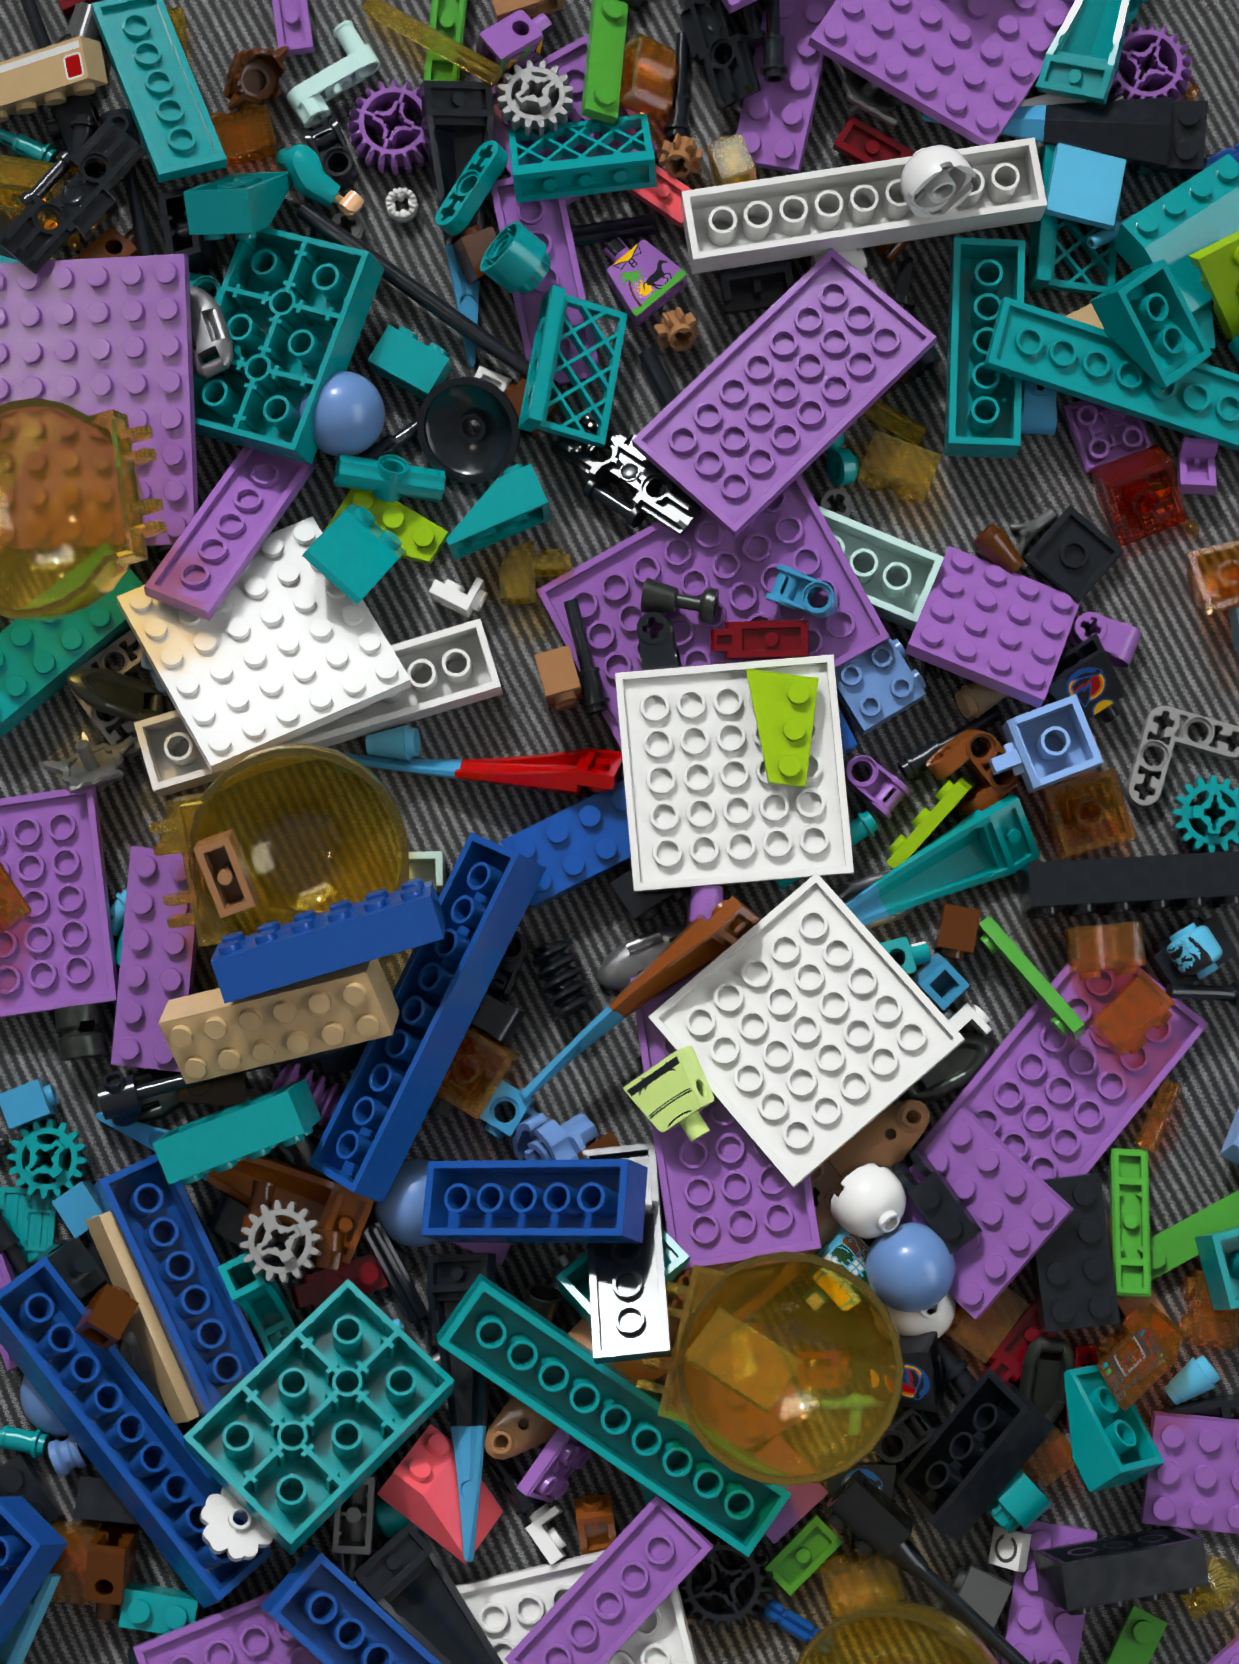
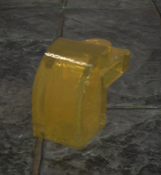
[499,541,572,606]

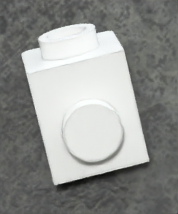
[943,1003,992,1036]

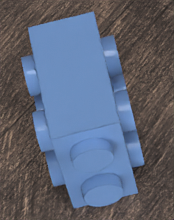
[835,639,926,737]

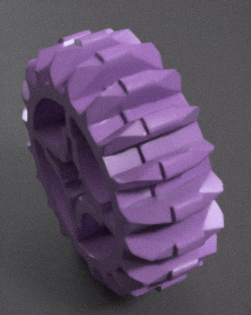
[1109,21,1192,100]
[348,79,428,176]

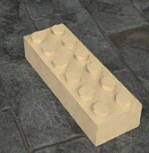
[158,958,400,1084]

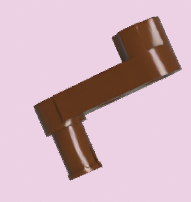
[240,1180,347,1271]

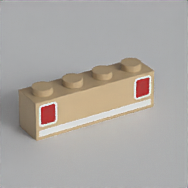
[0,36,108,123]

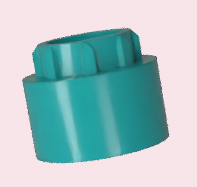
[479,221,551,294]
[987,1469,1053,1533]

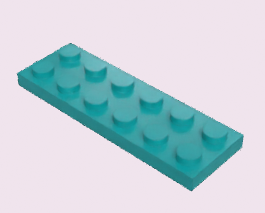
[91,0,227,183]

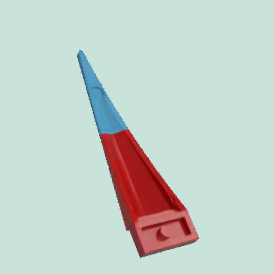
[336,748,623,796]

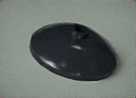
[417,376,521,483]

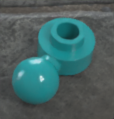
[825,433,859,486]

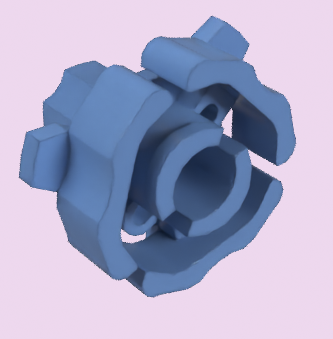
[512,1108,599,1160]

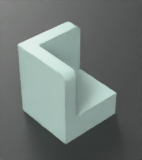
[406,851,446,892]

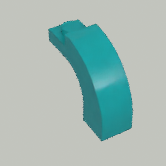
[217,1251,299,1355]

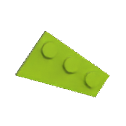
[1189,231,1239,340]
[324,488,449,564]
[745,669,819,788]
[886,774,976,869]

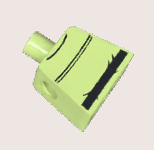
[623,1045,714,1142]

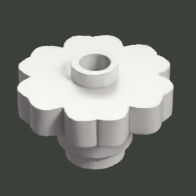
[200,1487,273,1562]

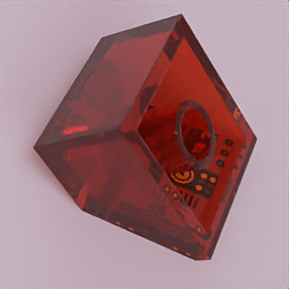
[1090,444,1187,547]

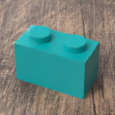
[367,325,452,400]
[118,1582,203,1634]

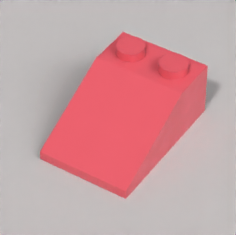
[377,1424,504,1565]

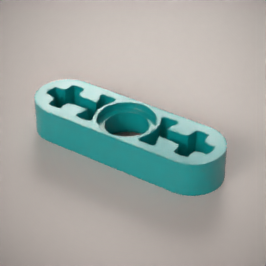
[435,140,509,236]

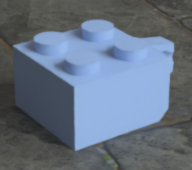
[988,694,1103,794]

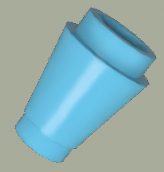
[366,725,421,760]
[1163,1354,1221,1406]

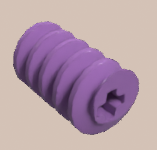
[271,1064,342,1128]

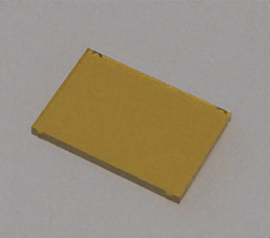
[683,1307,803,1413]

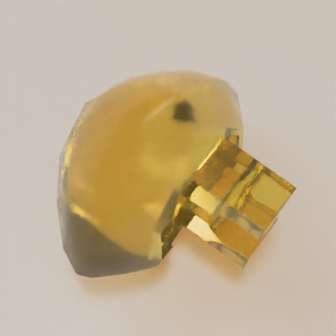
[1180,1554,1239,1621]

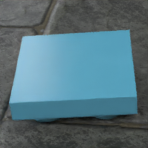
[1044,143,1126,230]

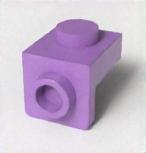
[1176,437,1218,495]

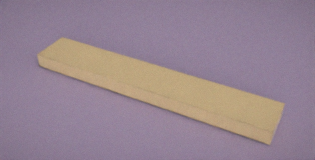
[85,1211,200,1424]

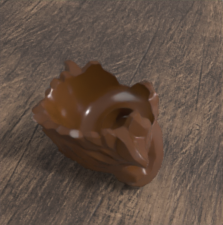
[223,46,290,110]

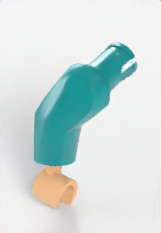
[276,144,364,216]

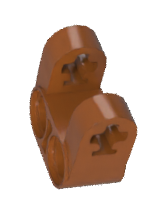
[926,728,1020,817]

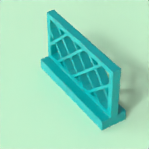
[508,113,657,203]
[1026,144,1121,296]
[518,285,628,448]

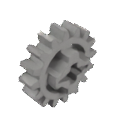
[497,60,573,136]
[239,1200,323,1283]

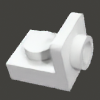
[429,577,487,618]
[525,1504,567,1565]

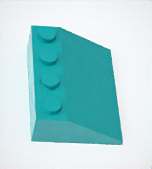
[1113,154,1239,314]

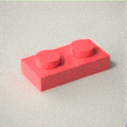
[627,164,692,228]

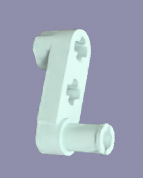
[287,20,381,128]

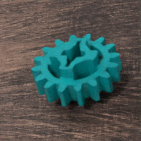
[1170,775,1239,853]
[7,1119,90,1199]

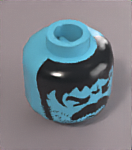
[1167,922,1223,979]

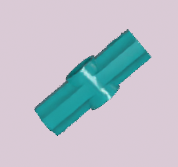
[334,454,446,502]

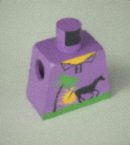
[474,10,553,87]
[604,237,687,328]

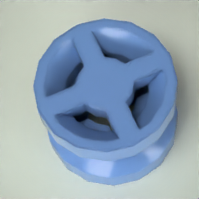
[48,1434,90,1477]

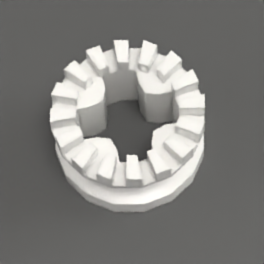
[386,187,418,223]

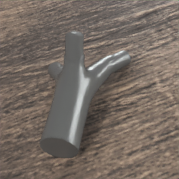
[1010,508,1058,558]

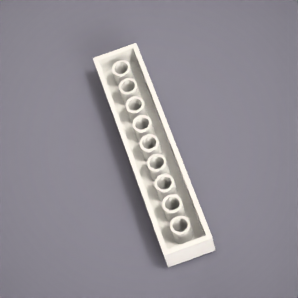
[680,137,1047,274]
[134,619,503,797]

